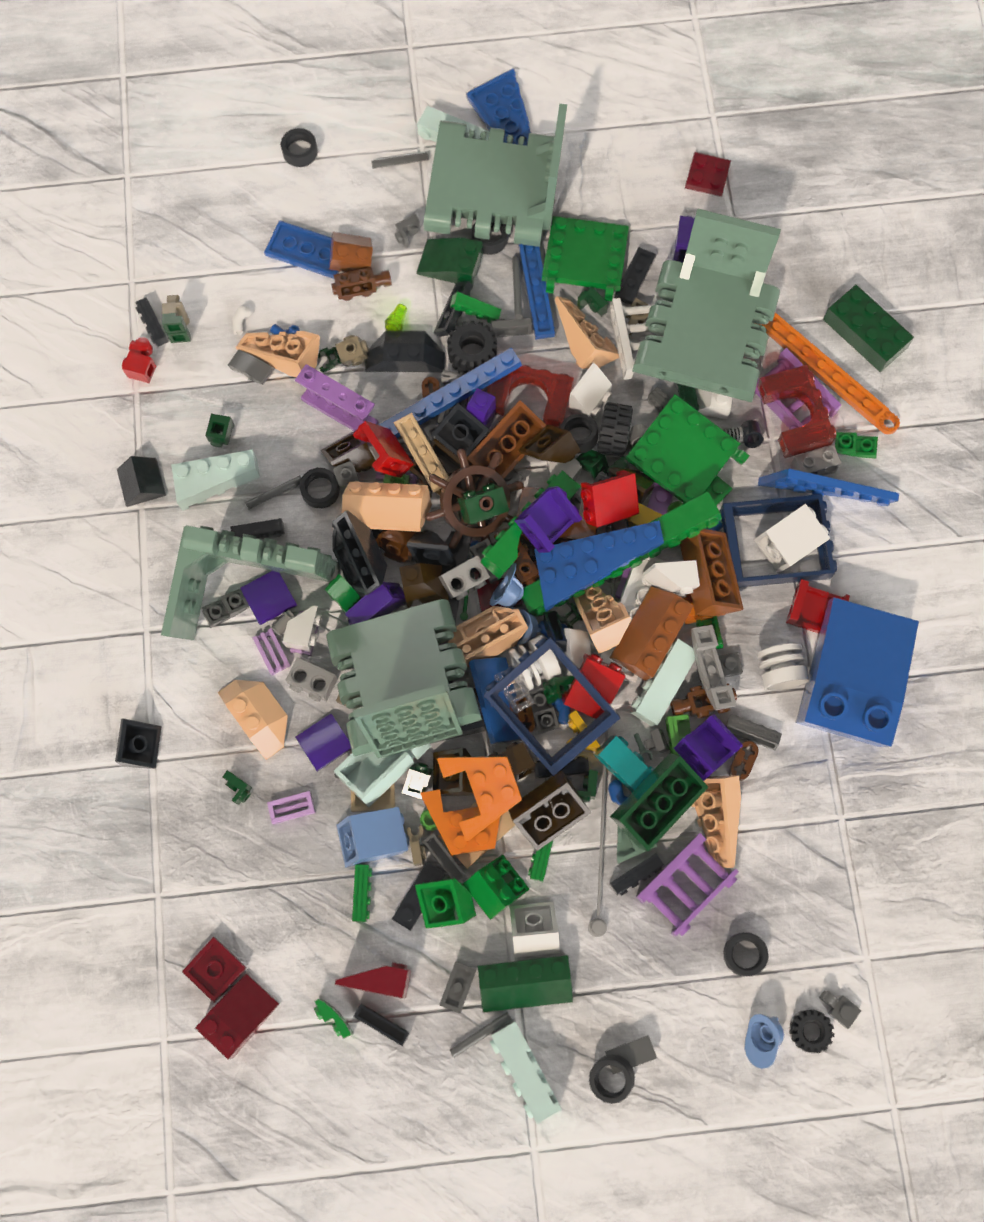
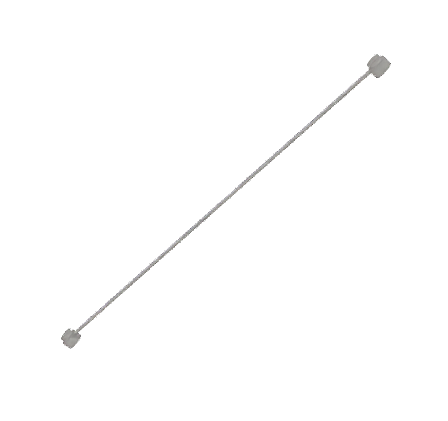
[588,578,615,937]

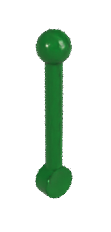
[460,590,469,621]

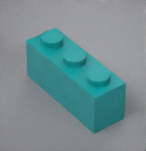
[593,736,654,793]

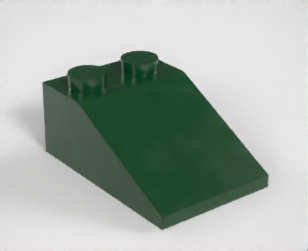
[416,238,483,288]

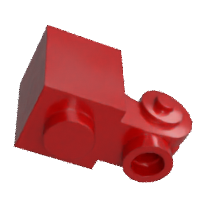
[122,337,156,384]

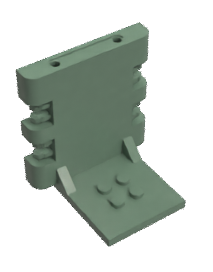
[424,103,568,247]
[632,209,781,403]
[161,525,340,640]
[326,599,482,758]

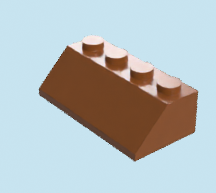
[467,400,546,484]
[680,529,744,617]
[609,586,694,681]

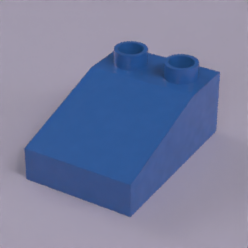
[796,597,919,747]

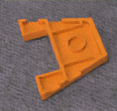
[437,756,522,841]
[420,790,500,856]

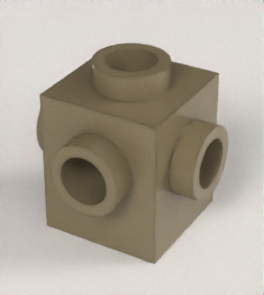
[335,335,369,367]

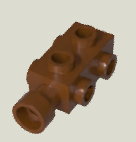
[331,267,392,301]
[494,528,539,587]
[670,683,737,718]

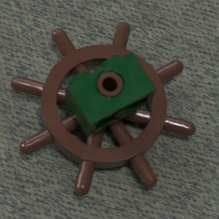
[425,449,524,550]

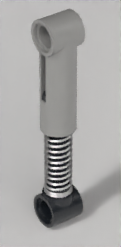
[629,420,764,449]

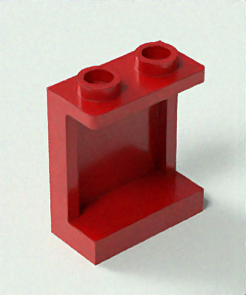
[353,421,414,478]
[581,470,639,527]
[786,579,850,634]
[561,653,626,719]

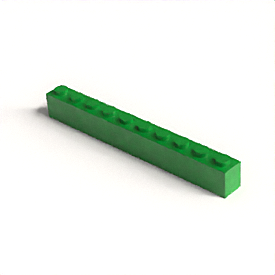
[522,492,722,617]

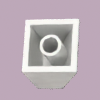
[754,504,830,573]

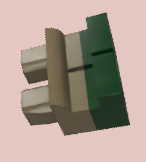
[162,295,191,343]

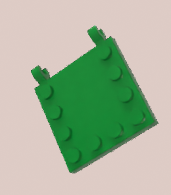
[542,216,629,302]
[625,394,749,504]

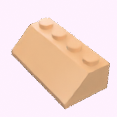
[341,481,432,532]

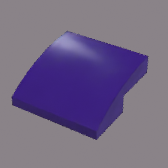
[240,571,297,625]
[295,714,351,772]

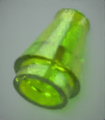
[385,304,408,331]

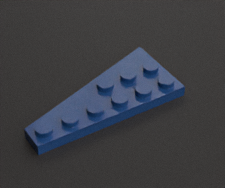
[466,68,532,146]
[758,468,899,506]
[535,521,664,611]

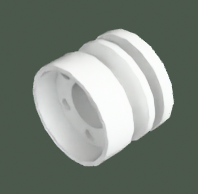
[508,635,561,691]
[757,643,809,691]

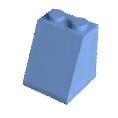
[336,807,409,868]

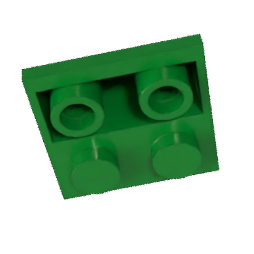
[463,854,530,920]

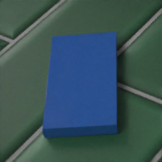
[264,220,340,279]
[469,657,522,744]

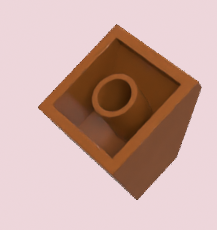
[329,232,373,272]

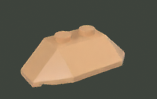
[448,606,528,667]
[218,680,288,760]

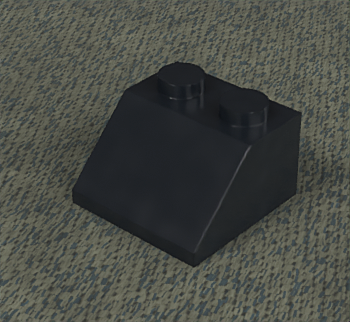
[431,403,489,457]

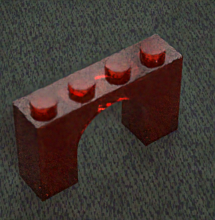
[757,364,836,458]
[487,365,574,428]

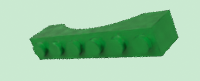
[480,470,581,579]

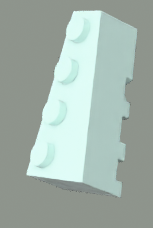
[171,449,260,511]
[490,1021,562,1124]

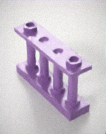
[755,348,841,441]
[295,364,379,431]
[636,833,739,936]

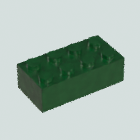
[823,284,914,373]
[610,753,708,852]

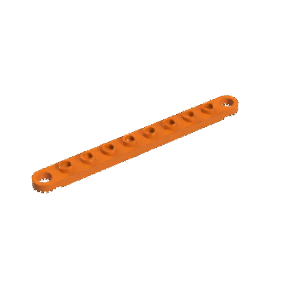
[755,312,900,434]

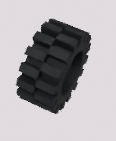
[789,1010,835,1053]

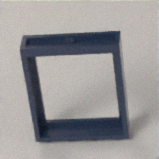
[720,494,837,588]
[484,636,620,776]

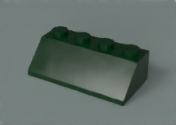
[477,955,573,1013]

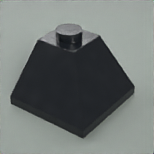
[407,530,457,567]

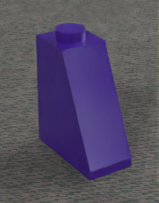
[672,216,695,263]
[466,388,496,446]
[345,582,406,625]

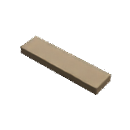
[394,413,449,493]

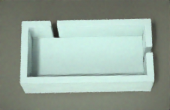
[334,744,431,807]

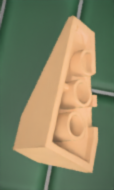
[555,296,619,369]
[236,331,320,377]
[573,587,631,653]
[692,776,741,868]

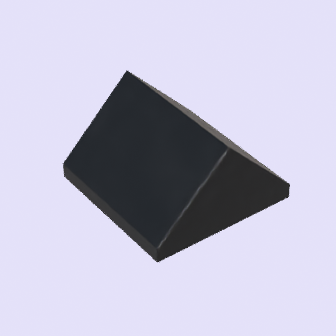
[117,456,166,507]
[115,718,162,769]

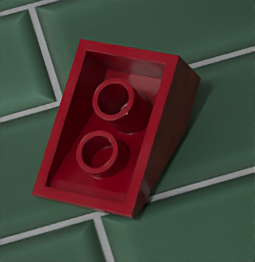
[334,962,411,999]
[195,974,280,1060]

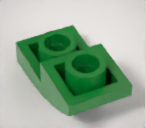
[835,432,878,459]
[325,574,361,613]
[314,999,354,1039]

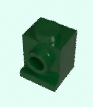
[205,413,235,448]

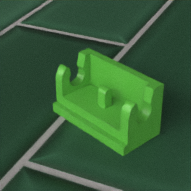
[665,715,691,755]

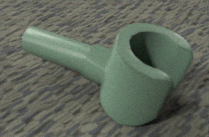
[634,733,653,763]

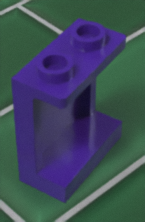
[514,486,582,553]
[673,714,743,781]

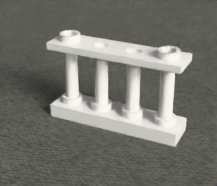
[609,294,663,380]

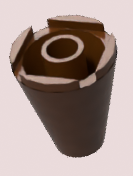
[376,530,416,563]

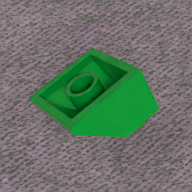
[415,878,476,929]

